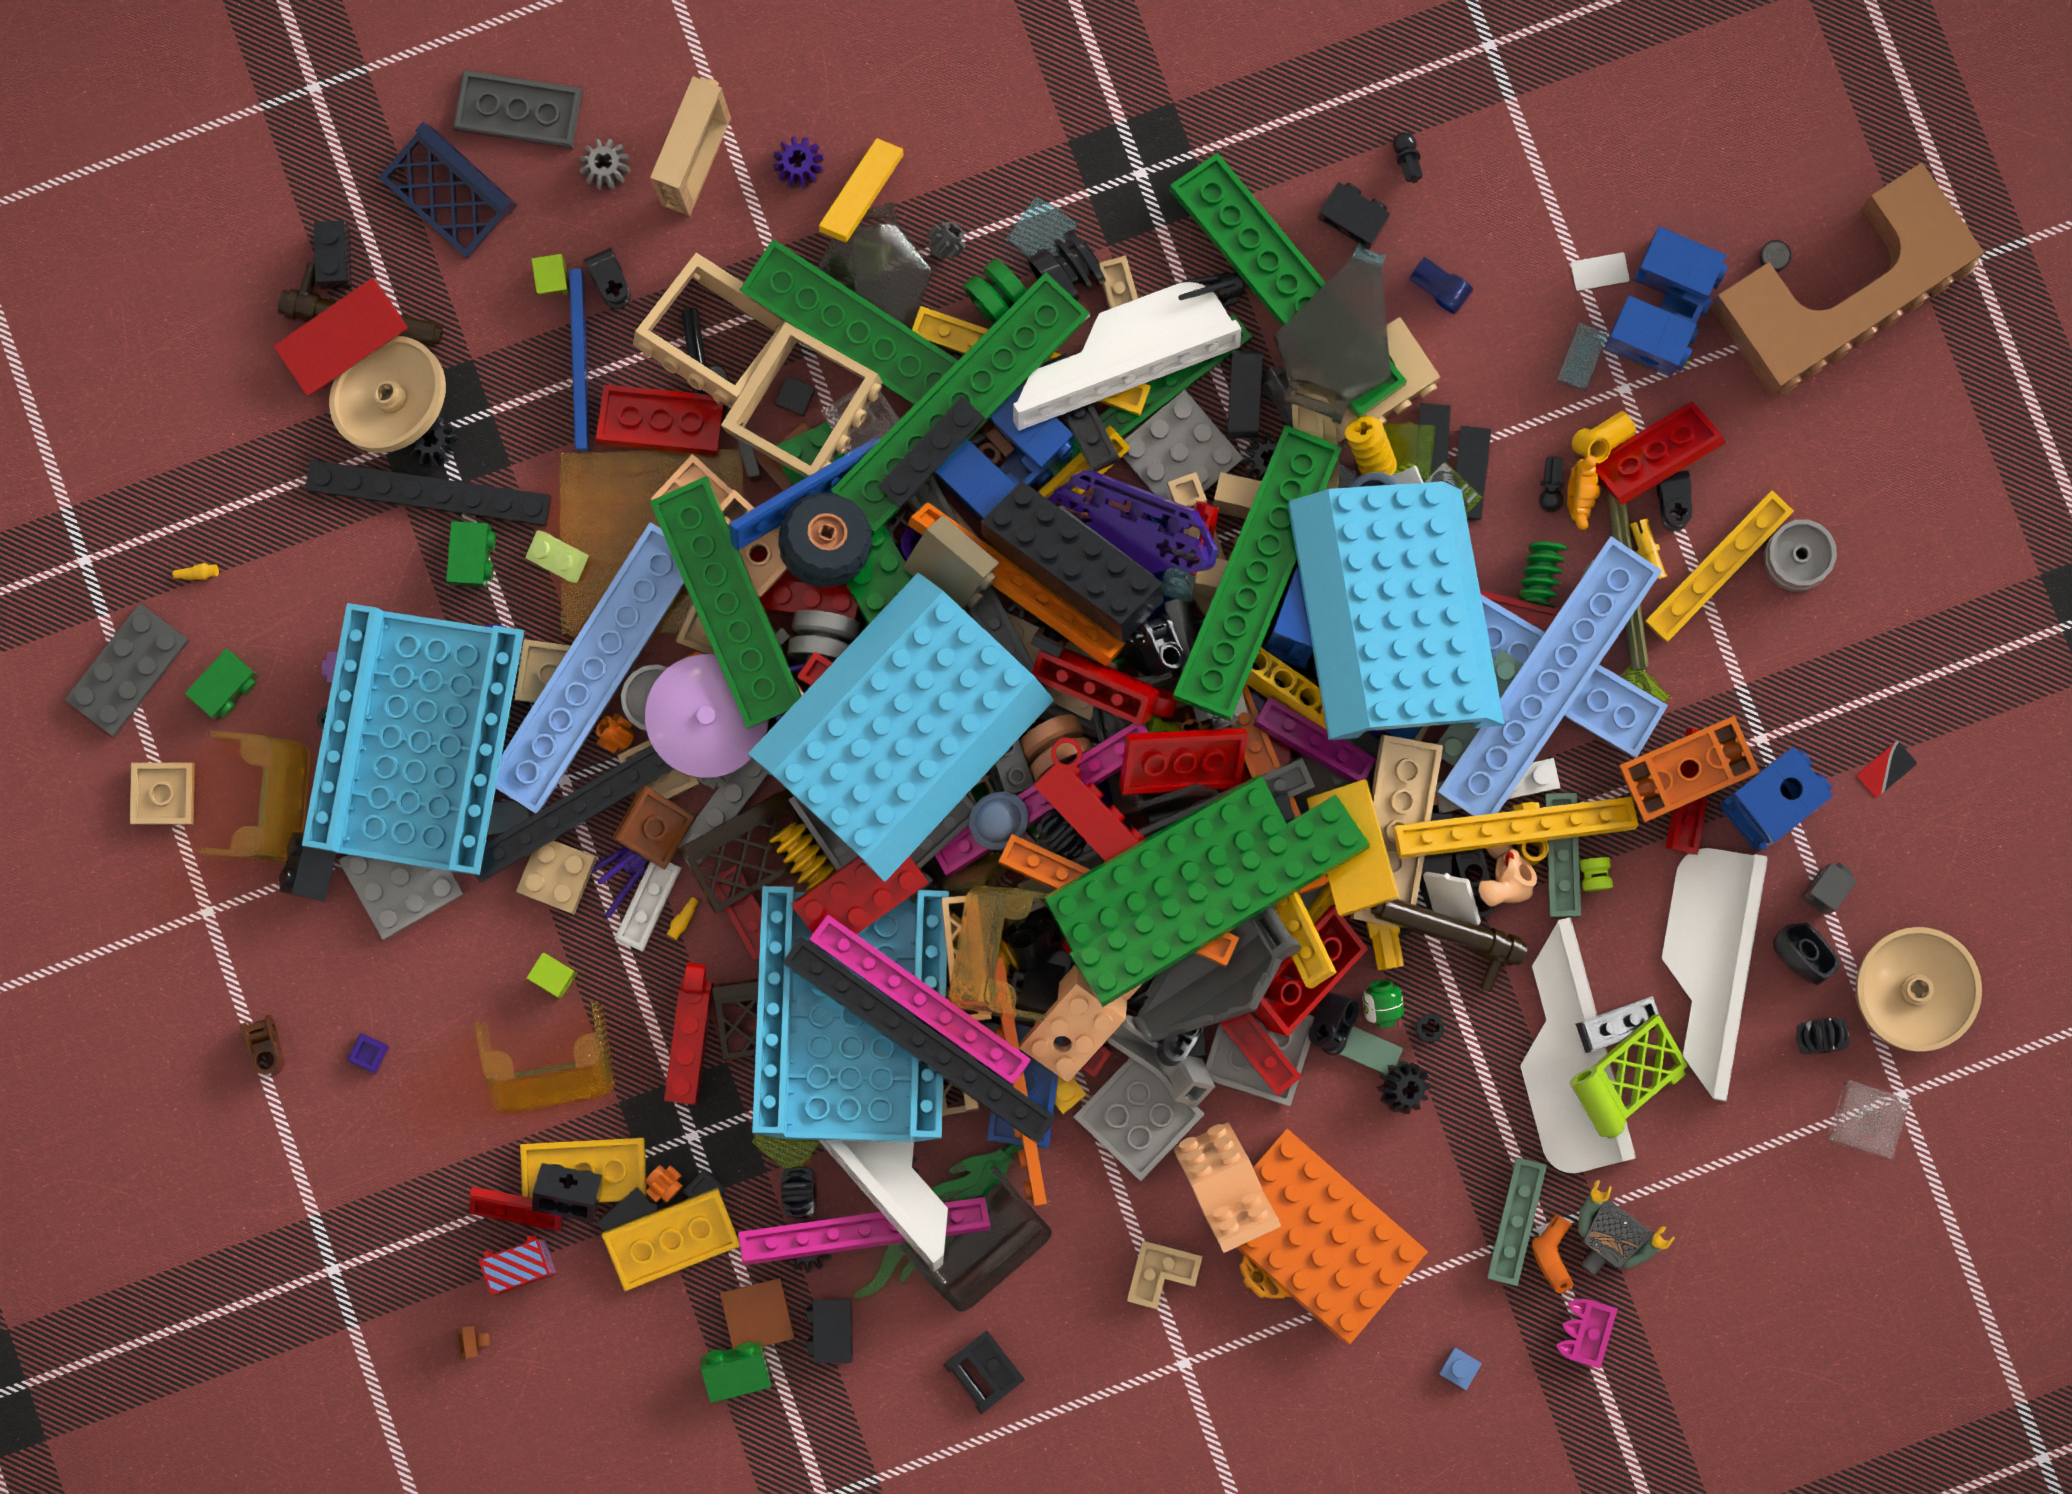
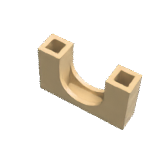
[1322,317,1440,448]
[1193,472,1262,599]

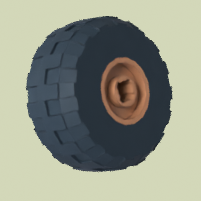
[778,492,872,588]

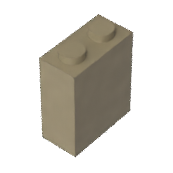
[902,515,999,610]

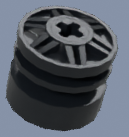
[1027,229,1106,302]

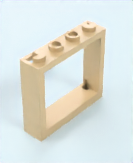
[650,76,731,217]
[633,253,793,408]
[721,322,883,478]

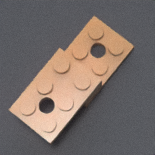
[651,454,788,598]
[1019,965,1142,1082]
[1173,1122,1281,1253]

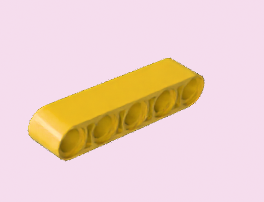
[1246,647,1327,730]

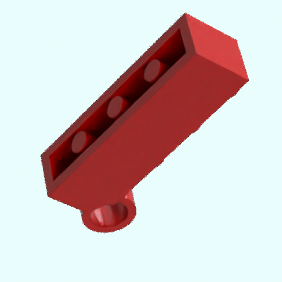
[1032,648,1178,726]
[1033,737,1146,862]
[664,962,714,1105]

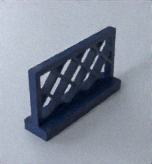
[378,122,518,258]

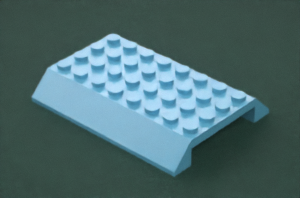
[1288,481,1504,740]
[748,572,1054,882]
[302,603,524,875]
[752,886,949,1143]

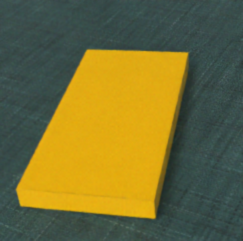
[1306,779,1399,917]
[520,1138,647,1203]
[602,1187,740,1291]

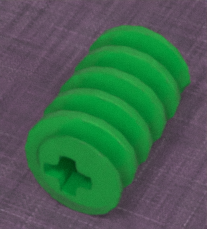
[1518,541,1568,608]

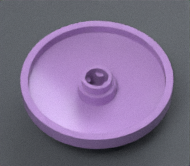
[645,654,769,778]

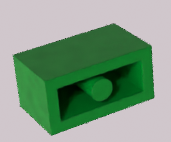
[446,521,496,588]
[185,648,258,721]
[700,1341,771,1403]

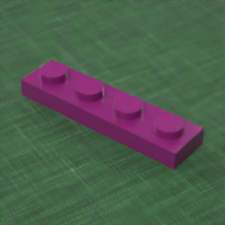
[1253,697,1376,783]

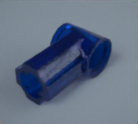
[1409,257,1474,315]

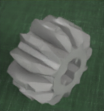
[579,139,631,190]

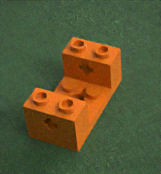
[1619,715,1760,823]

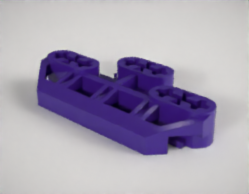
[1048,470,1218,575]

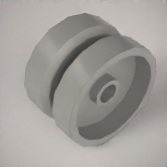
[1763,519,1837,592]
[787,610,860,663]
[621,664,668,731]

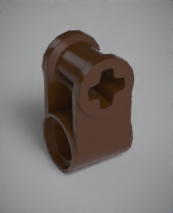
[240,1014,284,1077]

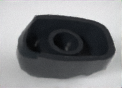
[1773,922,1839,985]

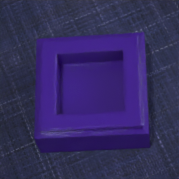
[347,1033,390,1074]

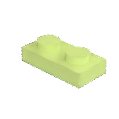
[525,530,589,583]

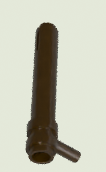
[278,262,443,346]
[1370,899,1527,992]

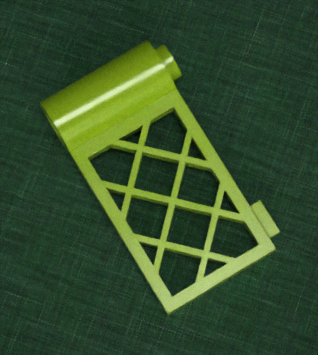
[1569,1014,1688,1139]

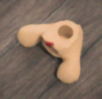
[1478,845,1537,906]

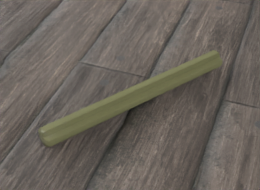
[1607,493,1649,671]

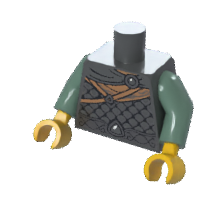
[1578,1180,1675,1276]

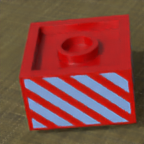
[478,1235,557,1296]

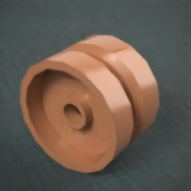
[1020,714,1094,782]

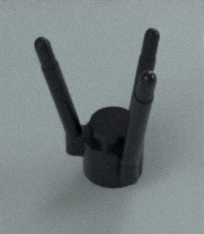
[1178,272,1244,309]

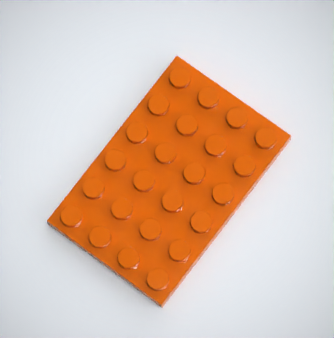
[1206,1129,1428,1346]

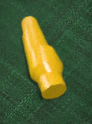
[172,563,219,580]
[666,897,698,941]

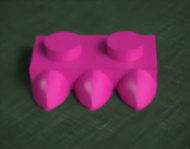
[1556,1299,1618,1369]

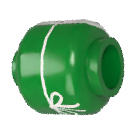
[1362,980,1404,1028]

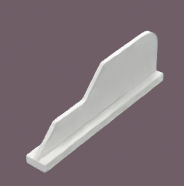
[1013,282,1241,431]
[1662,848,1768,1102]
[1520,917,1636,1173]
[818,1140,948,1272]

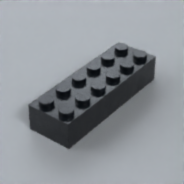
[981,481,1164,643]

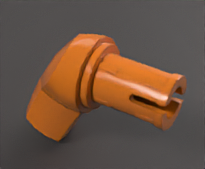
[1531,1213,1573,1293]

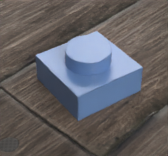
[1439,1347,1482,1390]

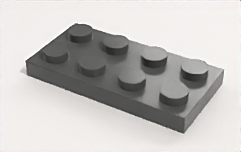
[65,603,190,737]

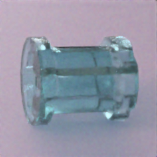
[1348,243,1387,280]

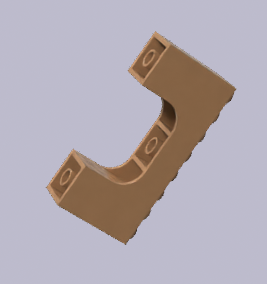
[1710,162,1984,397]

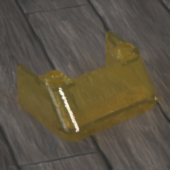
[199,731,310,863]
[949,886,1048,1023]
[474,1001,615,1114]

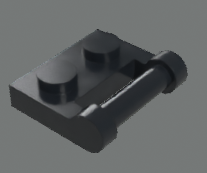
[943,1331,1025,1414]

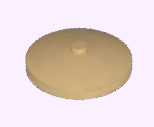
[329,336,446,453]
[1855,927,1982,1052]

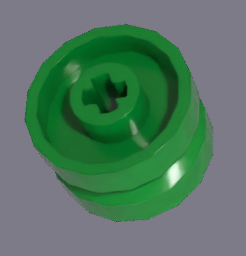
[962,258,1027,326]

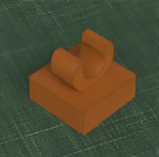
[979,427,1015,466]
[455,1326,491,1359]

